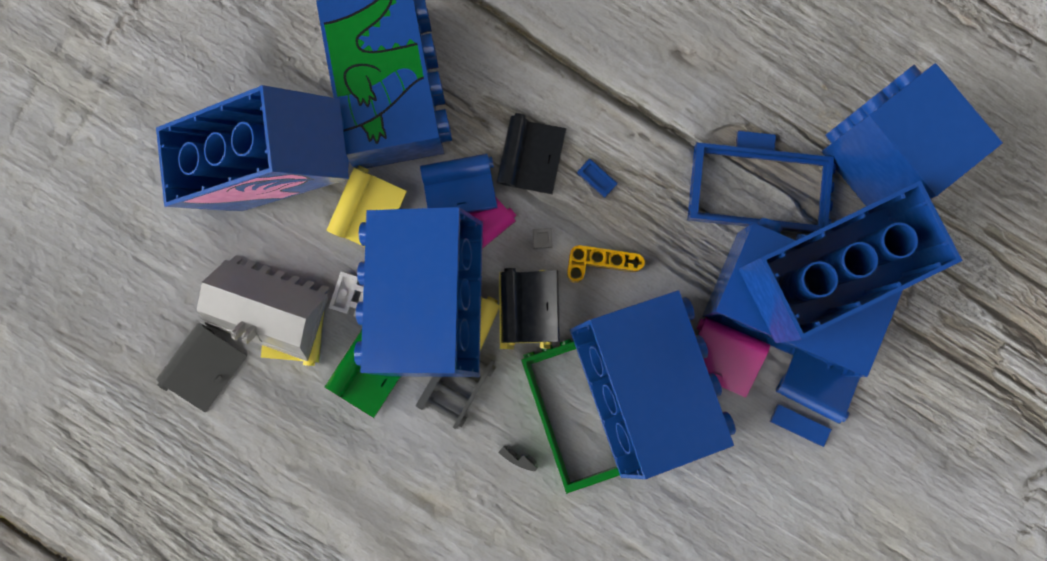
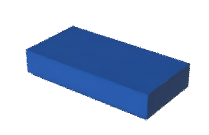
[736,131,776,151]
[577,159,618,198]

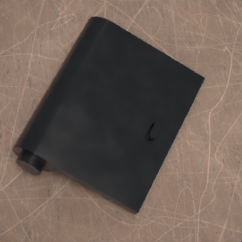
[496,113,566,195]
[500,268,560,343]

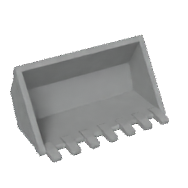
[197,255,329,361]

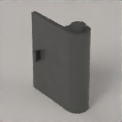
[156,322,247,413]

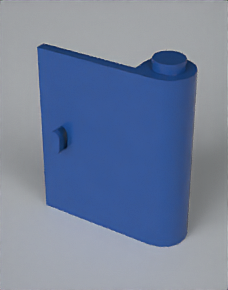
[420,153,498,213]
[776,349,860,424]

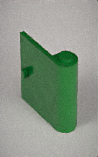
[324,329,400,418]

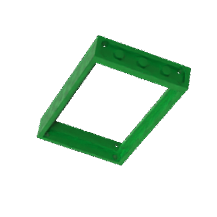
[521,339,620,494]

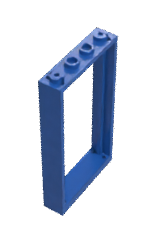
[687,142,836,234]

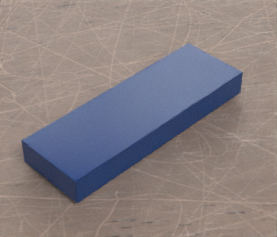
[769,404,832,447]

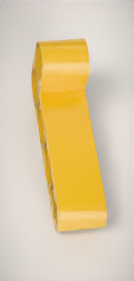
[567,245,645,283]

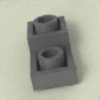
[498,446,537,471]

